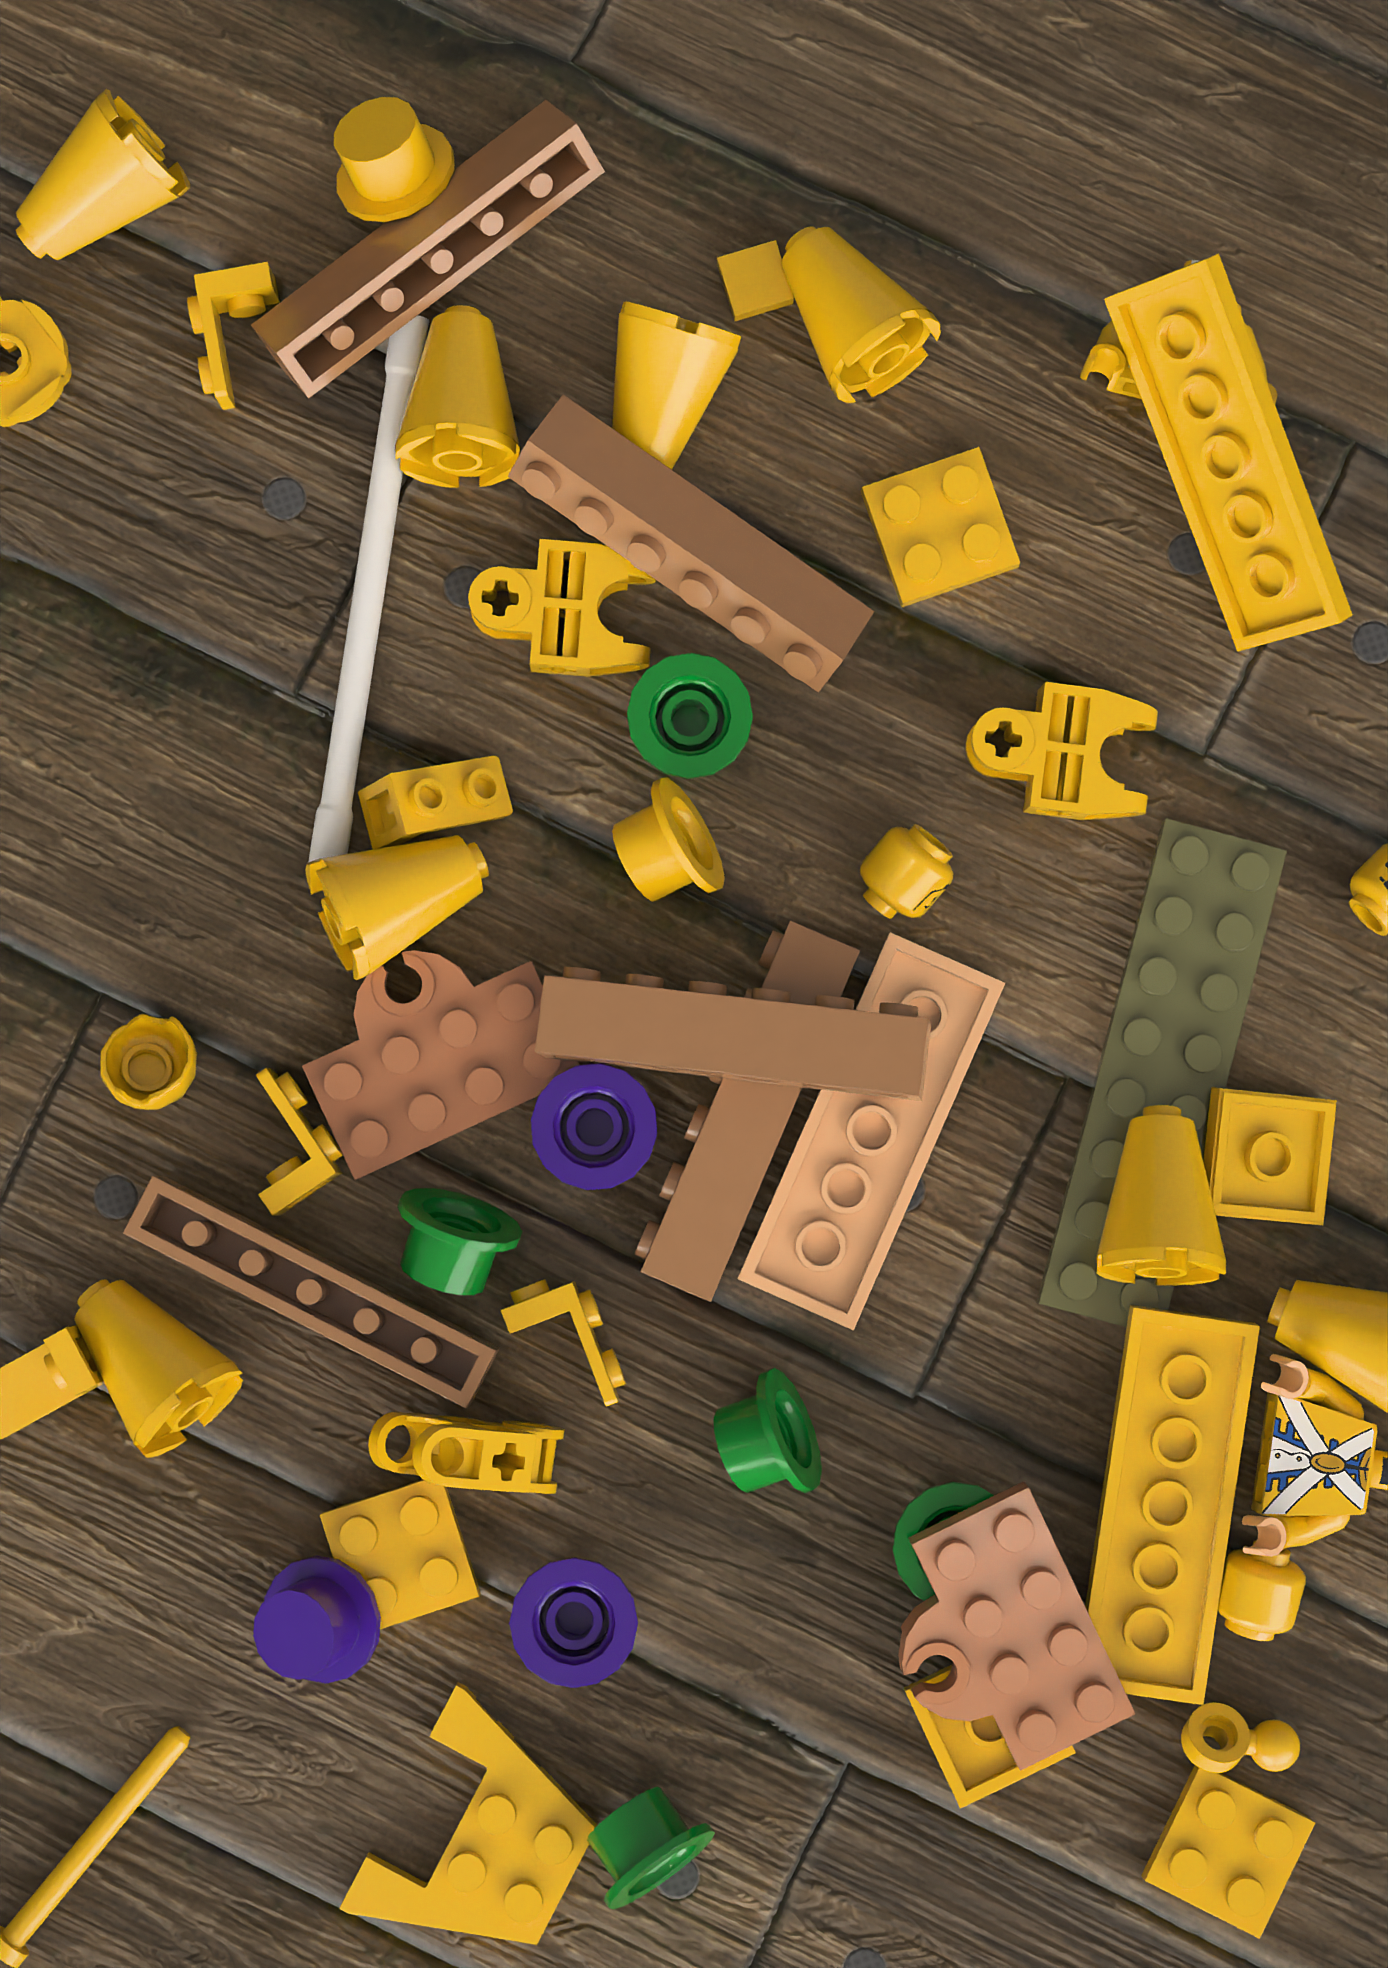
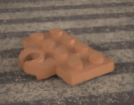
[302,950,579,1180]
[898,1481,1135,1771]

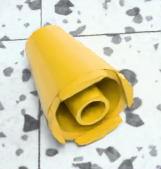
[15,89,190,260]
[781,226,941,403]
[612,301,741,470]
[395,305,521,488]
[305,835,489,980]
[1096,1105,1226,1286]
[74,1279,243,1458]
[1267,1280,1388,1413]

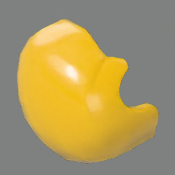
[100,1014,197,1110]

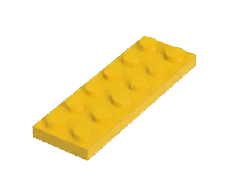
[1104,253,1353,652]
[1085,1305,1260,1705]

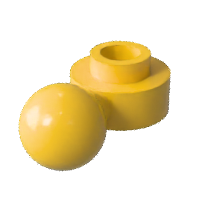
[1181,1703,1300,1773]

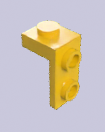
[501,1279,626,1407]

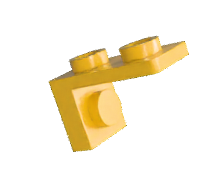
[187,262,280,410]
[358,756,513,849]
[256,1067,343,1216]
[0,1325,104,1440]

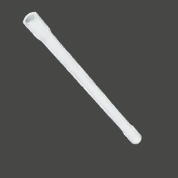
[308,315,429,863]

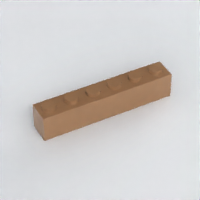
[251,100,605,398]
[507,395,875,693]
[634,921,860,1302]
[535,967,931,1101]
[123,1176,500,1408]

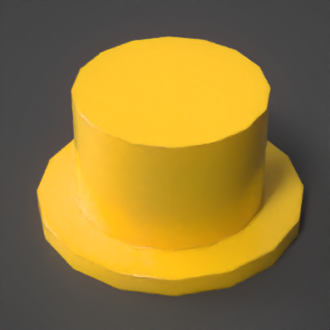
[334,97,455,222]
[612,777,725,902]

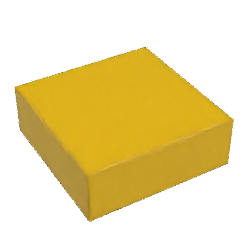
[717,240,794,322]

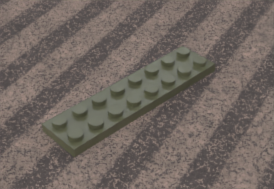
[1036,818,1287,1327]

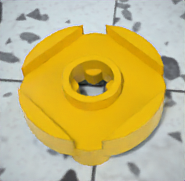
[0,297,72,427]

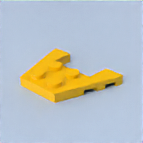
[339,1682,597,1945]

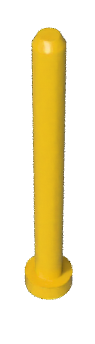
[0,1726,190,1968]

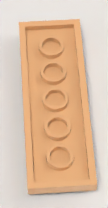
[737,932,1005,1331]

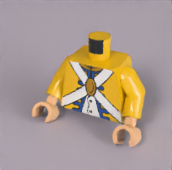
[1242,1354,1388,1557]

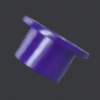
[531,1063,657,1190]
[253,1556,381,1684]
[509,1557,638,1688]

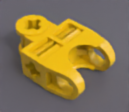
[468,539,656,677]
[965,682,1158,820]
[368,1412,565,1494]

